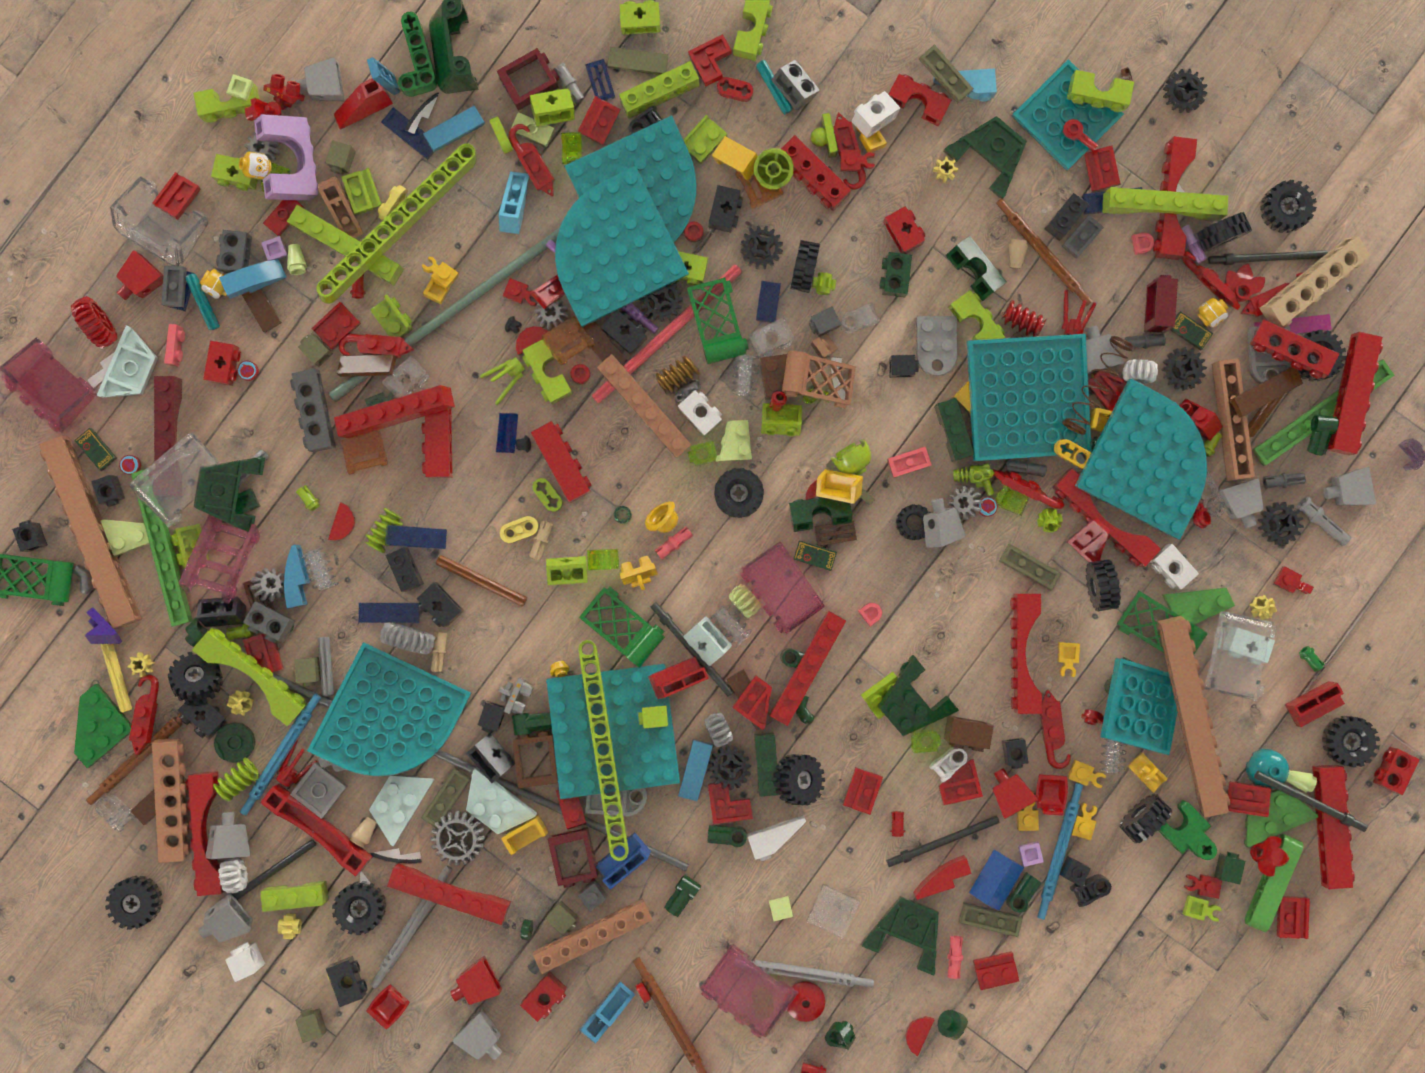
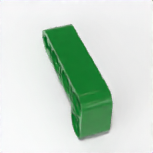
[398,12,438,97]

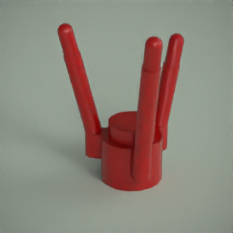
[1061,289,1096,335]
[276,740,318,787]

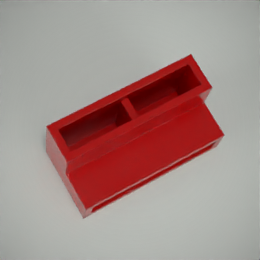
[648,657,709,699]
[1285,681,1345,727]

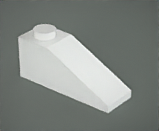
[747,815,806,861]

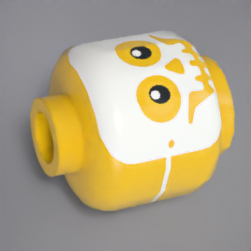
[239,151,271,180]
[199,269,227,299]
[1197,298,1229,327]

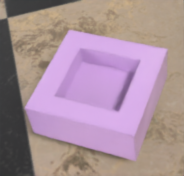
[262,236,288,261]
[1018,841,1044,867]

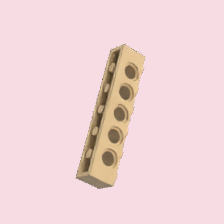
[1259,236,1370,328]

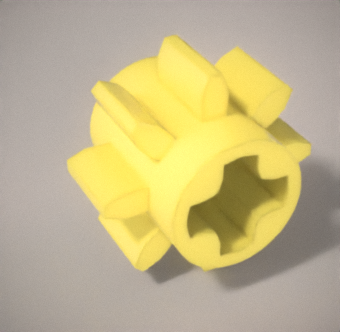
[932,156,958,183]
[1250,595,1277,621]
[127,652,155,677]
[227,690,254,716]
[278,914,302,939]

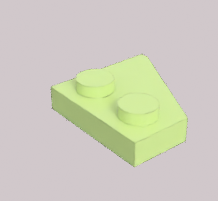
[716,420,752,462]
[101,519,150,556]

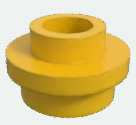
[550,661,570,678]

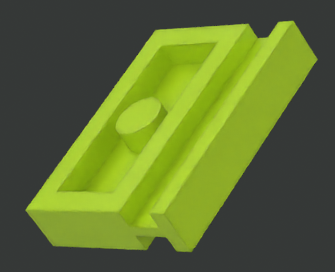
[683,115,727,164]
[342,168,382,215]

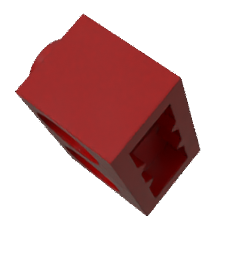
[1373,747,1420,795]

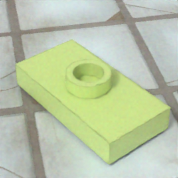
[511,112,555,148]

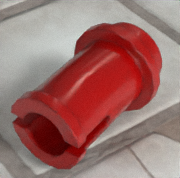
[350,274,366,299]
[770,391,787,412]
[890,811,906,837]
[801,1062,826,1073]

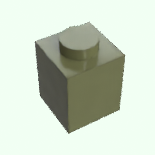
[325,140,356,174]
[298,334,333,367]
[294,657,321,687]
[545,900,578,935]
[295,1008,327,1043]

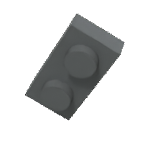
[1062,215,1104,259]
[162,266,187,307]

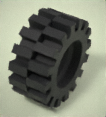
[896,504,931,540]

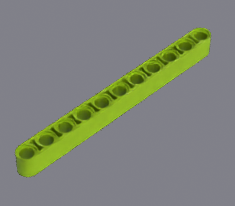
[316,143,476,304]
[578,640,629,861]

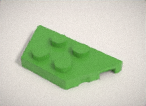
[1244,789,1318,847]

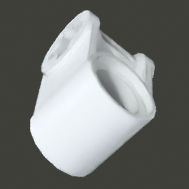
[929,747,968,782]

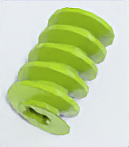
[365,508,403,553]
[213,757,259,801]

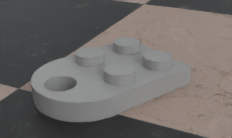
[916,316,957,376]
[1248,326,1291,384]
[585,788,647,816]

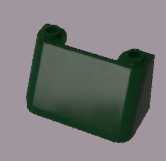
[429,0,479,94]

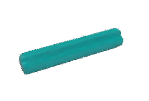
[756,60,793,115]
[185,274,220,330]

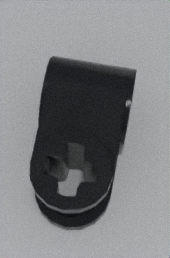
[629,105,663,135]
[1070,874,1112,907]

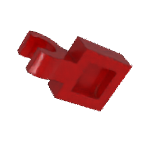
[1273,566,1314,594]

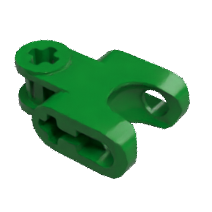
[1159,800,1217,860]

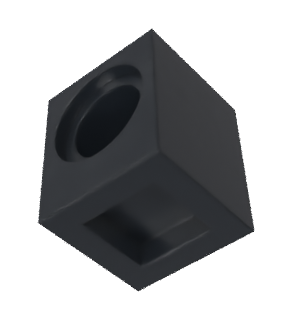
[889,355,919,378]
[91,475,125,507]
[12,520,48,552]
[478,701,505,733]
[1002,738,1029,769]
[1060,856,1091,887]

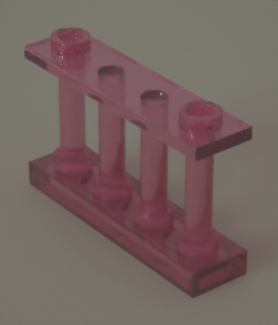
[179,515,260,604]

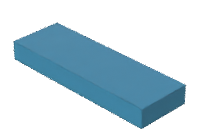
[367,57,400,95]
[423,106,485,152]

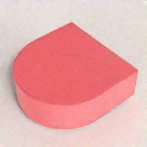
[1131,233,1154,255]
[858,603,882,627]

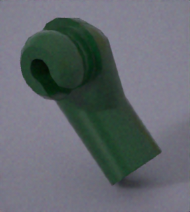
[796,696,814,724]

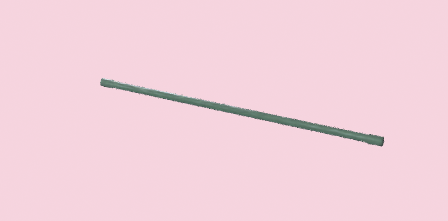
[329,227,560,402]

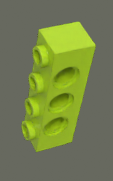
[619,61,699,119]

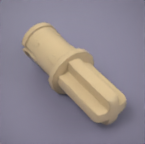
[529,520,553,561]
[431,632,448,672]

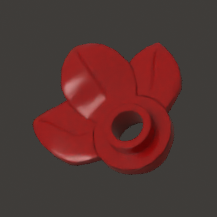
[1225,264,1265,302]
[1250,836,1289,877]

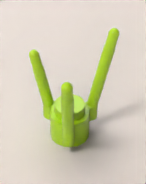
[480,357,525,405]

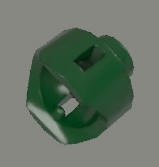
[185,617,209,647]
[937,1010,968,1040]
[825,1021,856,1050]

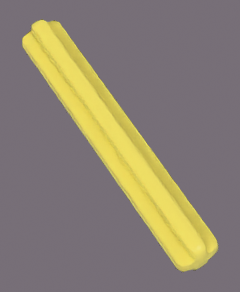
[100,644,132,712]

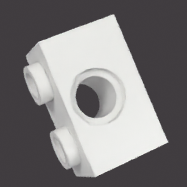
[852,91,900,138]
[678,390,722,437]
[1150,544,1199,590]
[225,942,265,982]

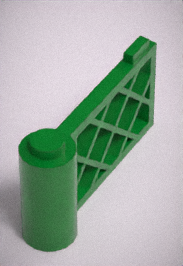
[687,278,749,365]
[0,554,74,606]
[579,586,665,668]
[1117,590,1208,654]

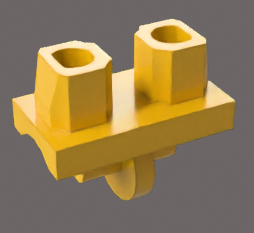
[619,556,658,591]
[1127,752,1167,793]

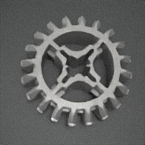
[380,622,435,654]
[430,811,485,866]

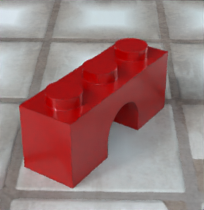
[888,74,952,127]

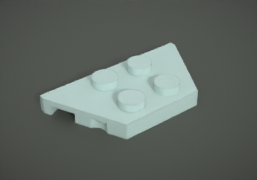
[97,325,158,398]
[466,767,537,834]
[369,775,435,846]

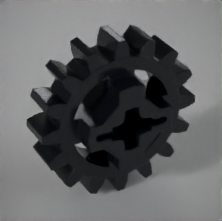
[1163,69,1208,113]
[740,225,783,269]
[640,283,683,322]
[1161,347,1207,391]
[1258,502,1304,545]
[707,746,751,790]

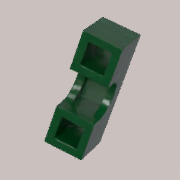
[946,236,1006,301]
[934,398,974,462]
[789,496,853,532]
[754,733,778,797]

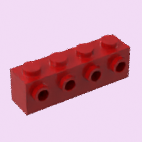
[781,135,851,211]
[421,408,453,478]
[531,421,592,503]

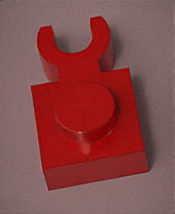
[840,150,875,172]
[503,278,536,306]
[1184,874,1222,899]

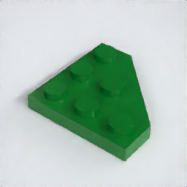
[74,684,132,768]

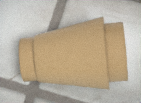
[1008,239,1028,269]
[350,816,377,848]

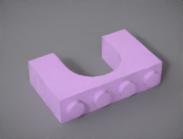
[254,114,319,201]

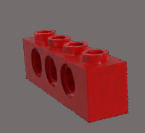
[1249,319,1339,379]

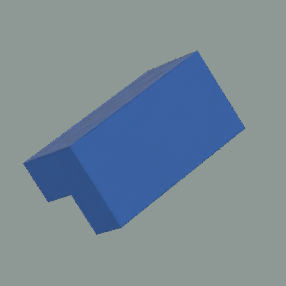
[596,832,651,890]
[969,850,1025,911]

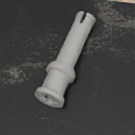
[1296,496,1351,546]

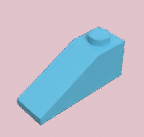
[933,69,997,101]
[498,171,530,234]

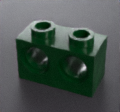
[879,252,912,298]

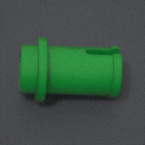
[1299,646,1325,672]

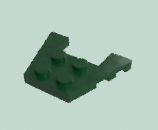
[944,116,1027,199]
[193,456,265,534]
[878,655,959,736]
[861,896,939,976]

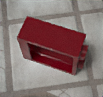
[497,48,559,111]
[1144,275,1178,333]
[547,827,599,888]

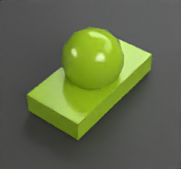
[810,113,838,158]

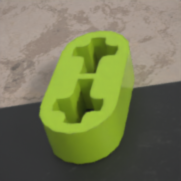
[489,116,513,154]
[532,478,563,512]

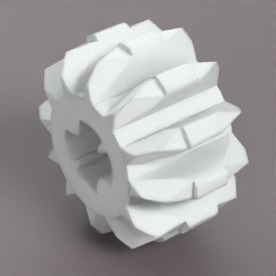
[1123,359,1158,384]
[218,858,248,893]

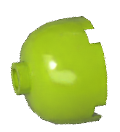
[754,148,793,189]
[831,439,871,476]

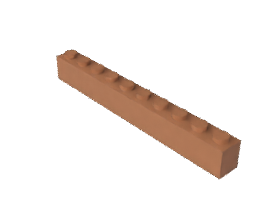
[39,435,142,629]
[1157,616,1230,818]

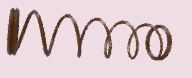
[1062,336,1134,435]

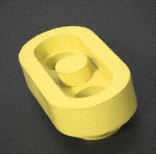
[378,185,408,220]
[500,516,539,543]

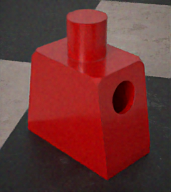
[116,250,164,300]
[992,768,1039,819]
[450,956,502,1005]

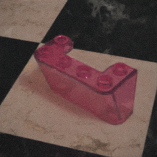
[0,337,97,433]
[740,542,825,634]
[700,944,799,1038]

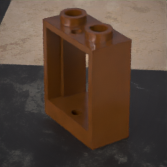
[512,731,558,788]

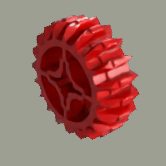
[70,296,117,349]

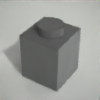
[809,306,841,337]
[578,879,608,912]

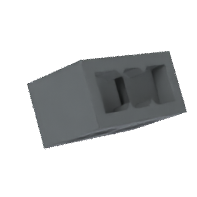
[771,60,820,110]
[216,229,252,273]
[243,601,295,643]

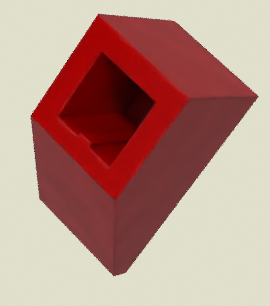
[1179,398,1223,441]

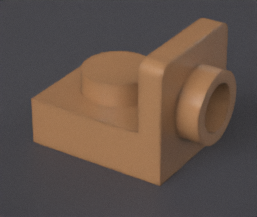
[811,334,838,359]

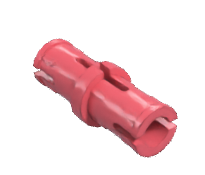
[655,526,693,560]
[947,936,963,979]

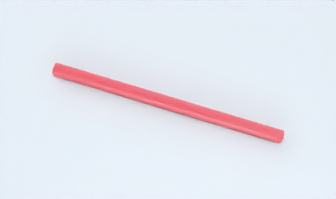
[592,264,742,403]

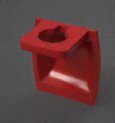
[1036,774,1068,816]
[366,984,410,1030]

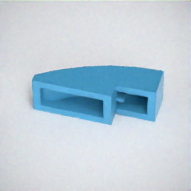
[219,259,287,299]
[284,545,310,609]
[678,739,713,801]
[579,982,635,1043]

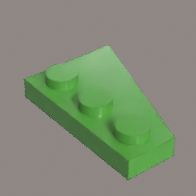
[1162,588,1235,624]

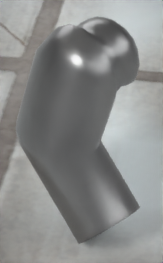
[674,380,701,403]
[73,565,94,594]

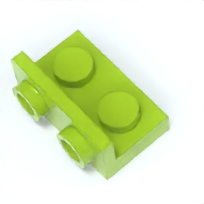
[370,294,413,337]
[761,403,802,437]
[171,524,210,569]
[861,672,898,719]

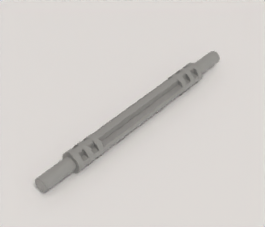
[370,865,452,989]
[734,959,874,988]

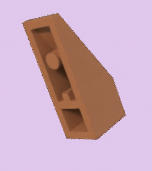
[318,176,364,238]

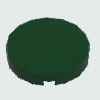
[214,722,255,763]

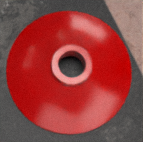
[785,981,825,1022]

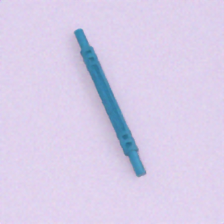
[240,694,321,816]
[1037,783,1083,920]

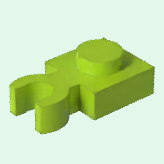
[1182,895,1222,922]

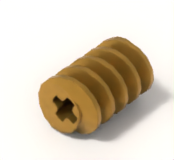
[655,355,701,395]

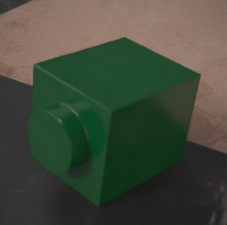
[1214,851,1246,885]

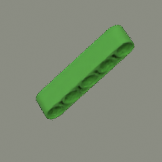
[1245,834,1303,932]

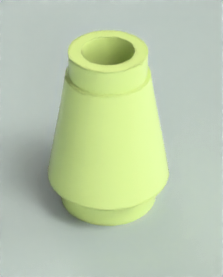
[287,244,307,275]
[1286,770,1317,792]

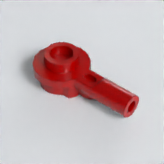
[1063,119,1098,151]
[1193,501,1211,529]
[1081,709,1104,725]

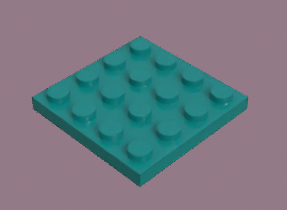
[1012,59,1124,171]
[1100,658,1178,755]

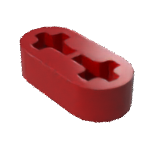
[717,77,753,102]

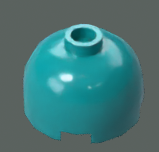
[1246,749,1289,789]

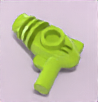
[953,463,995,496]

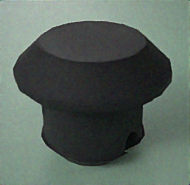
[505,316,522,333]
[516,435,531,453]

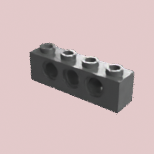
[290,368,336,453]

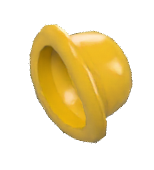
[645,501,678,533]

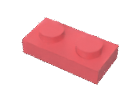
[164,324,185,367]
[887,446,932,478]

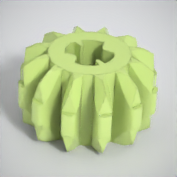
[729,584,761,618]

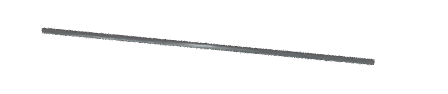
[273,674,689,872]

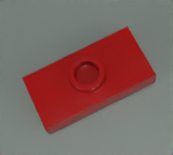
[263,200,305,236]

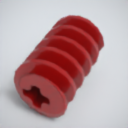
[1001,300,1047,337]

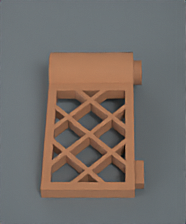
[782,351,856,409]

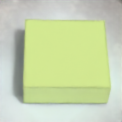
[226,74,254,101]
[769,896,793,921]

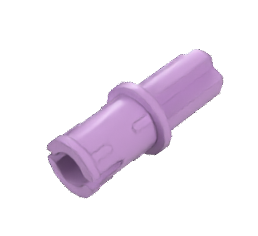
[1181,224,1207,264]

